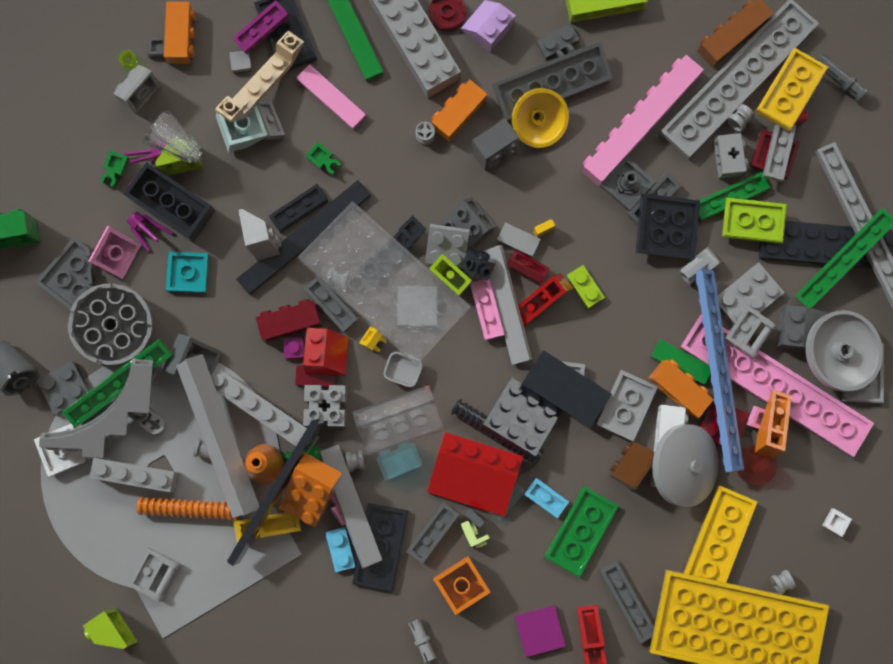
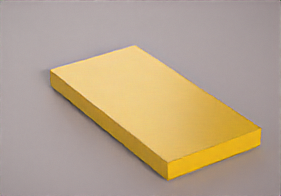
[755,47,828,132]

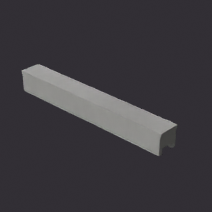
[176,354,260,518]

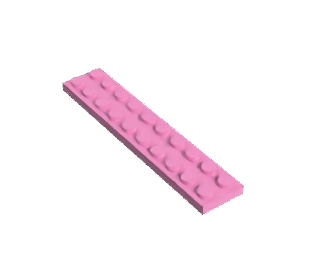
[680,314,874,457]

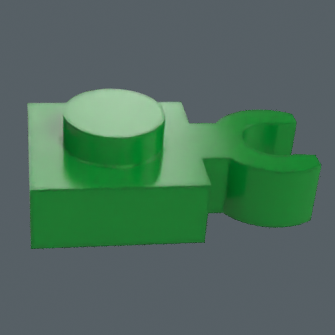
[305,141,341,176]
[101,150,130,188]

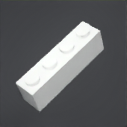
[650,405,688,487]

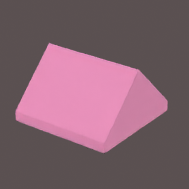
[89,226,141,279]

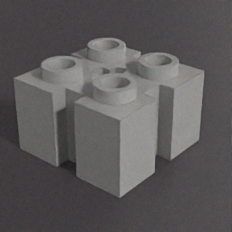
[303,385,347,428]

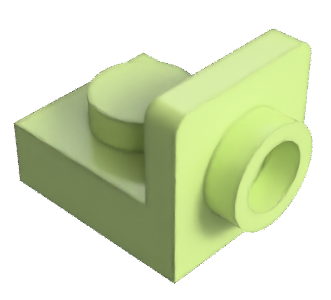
[460,521,490,549]

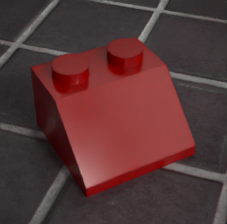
[303,328,349,376]

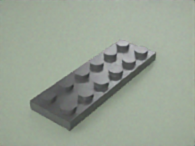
[491,41,613,120]

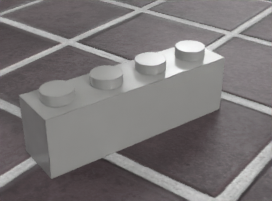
[89,458,180,492]

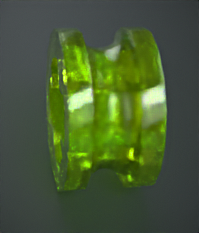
[118,50,138,70]

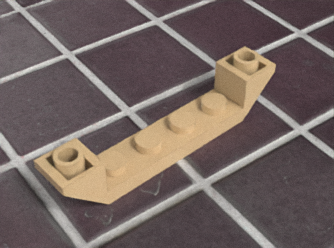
[215,31,304,122]

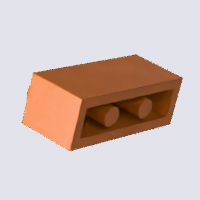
[164,2,196,64]
[431,80,488,142]
[648,360,714,418]

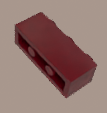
[255,299,322,343]

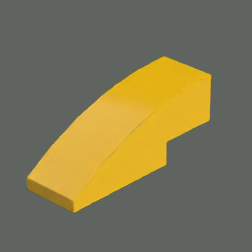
[233,512,301,542]

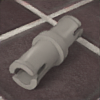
[408,619,436,663]

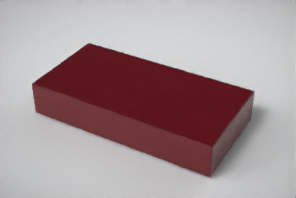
[295,365,336,387]

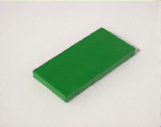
[544,486,619,578]

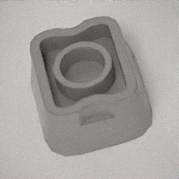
[383,352,422,387]

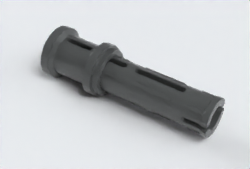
[817,53,869,102]

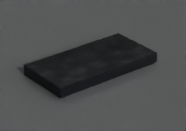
[254,0,317,70]
[522,350,612,428]
[352,503,408,592]

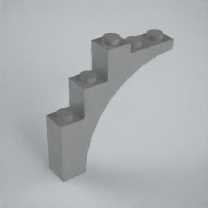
[39,359,153,460]

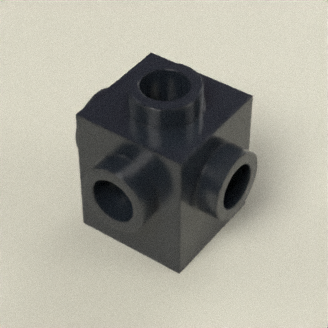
[461,249,496,281]

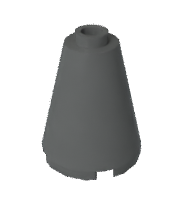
[0,340,40,396]

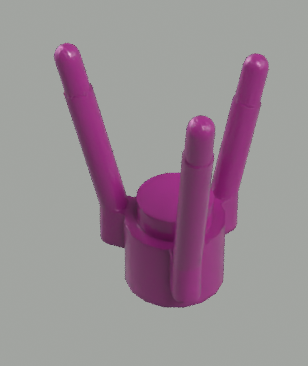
[123,147,163,185]
[127,212,174,253]

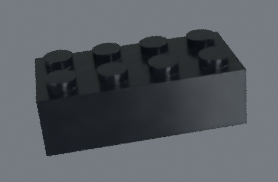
[123,162,215,243]

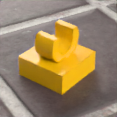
[359,327,387,352]

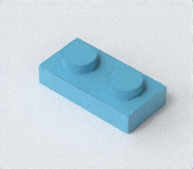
[524,478,569,518]
[325,527,356,572]

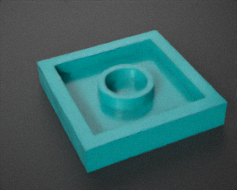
[166,252,210,293]

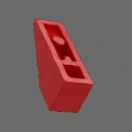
[518,273,573,326]

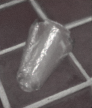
[143,110,203,164]

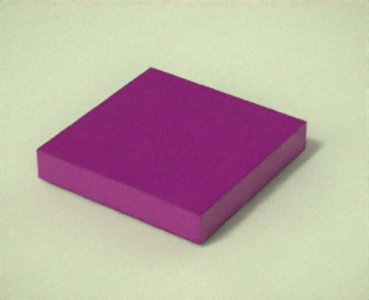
[514,605,565,657]

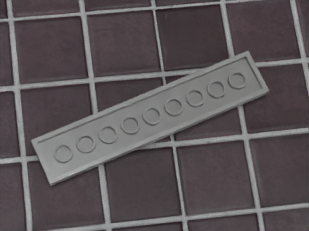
[660,0,819,159]

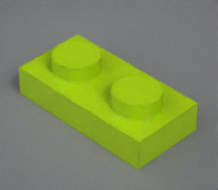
[566,265,605,309]

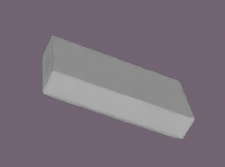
[497,222,541,258]

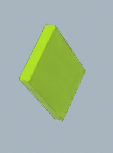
[722,198,787,244]

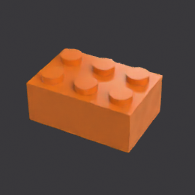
[279,453,342,527]

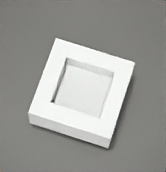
[822,508,852,537]

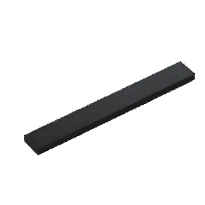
[236,180,371,295]
[227,419,324,566]

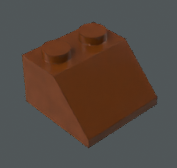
[610,442,655,490]

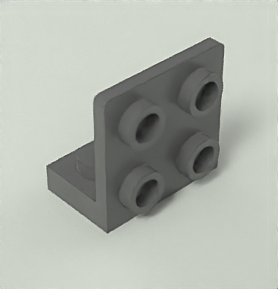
[438,197,497,251]

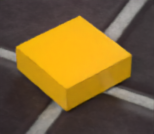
[533,219,555,237]

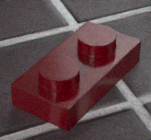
[507,250,550,283]

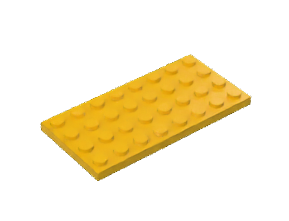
[649,570,829,664]

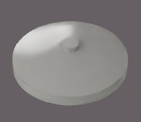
[806,310,883,392]
[653,424,719,507]

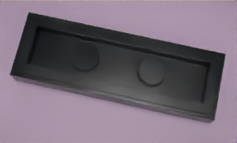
[269,184,329,233]

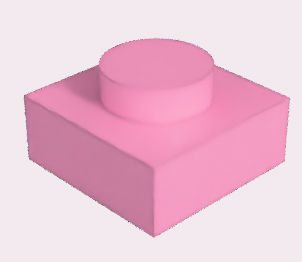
[747,406,765,429]

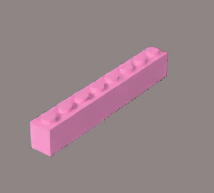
[582,55,704,187]

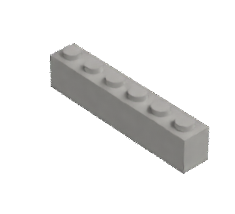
[211,367,319,453]

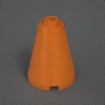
[243,444,284,485]

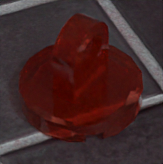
[736,445,777,485]

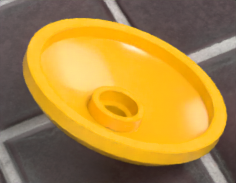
[512,88,569,148]

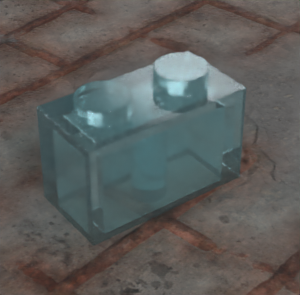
[376,441,423,481]

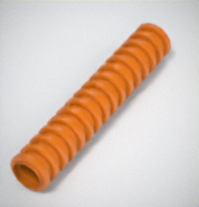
[137,497,240,521]

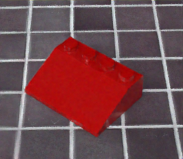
[427,432,523,517]

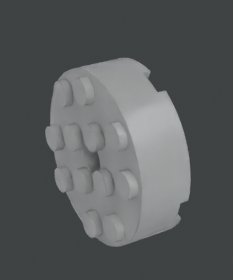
[68,284,154,366]

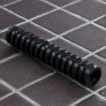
[451,399,543,465]

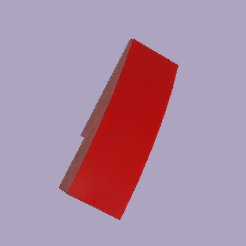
[577,605,607,664]

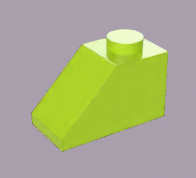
[429,254,472,296]

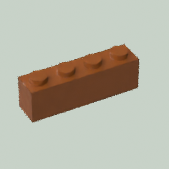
[697,0,774,68]

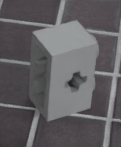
[713,133,748,179]

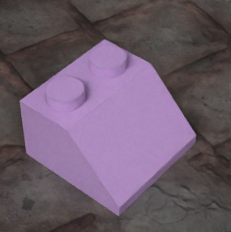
[461,0,516,53]

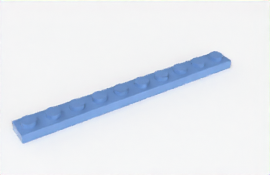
[696,270,744,472]

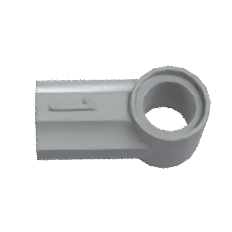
[679,247,721,285]

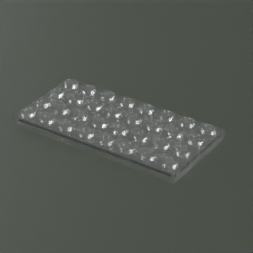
[298,201,470,366]

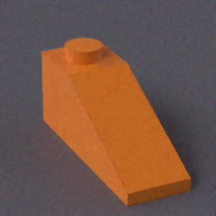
[755,390,792,458]

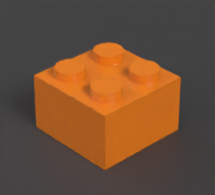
[433,556,491,615]

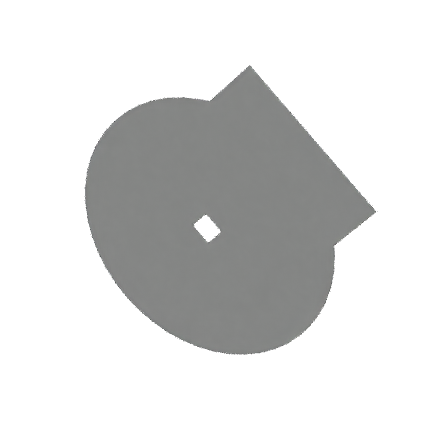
[41,350,302,638]

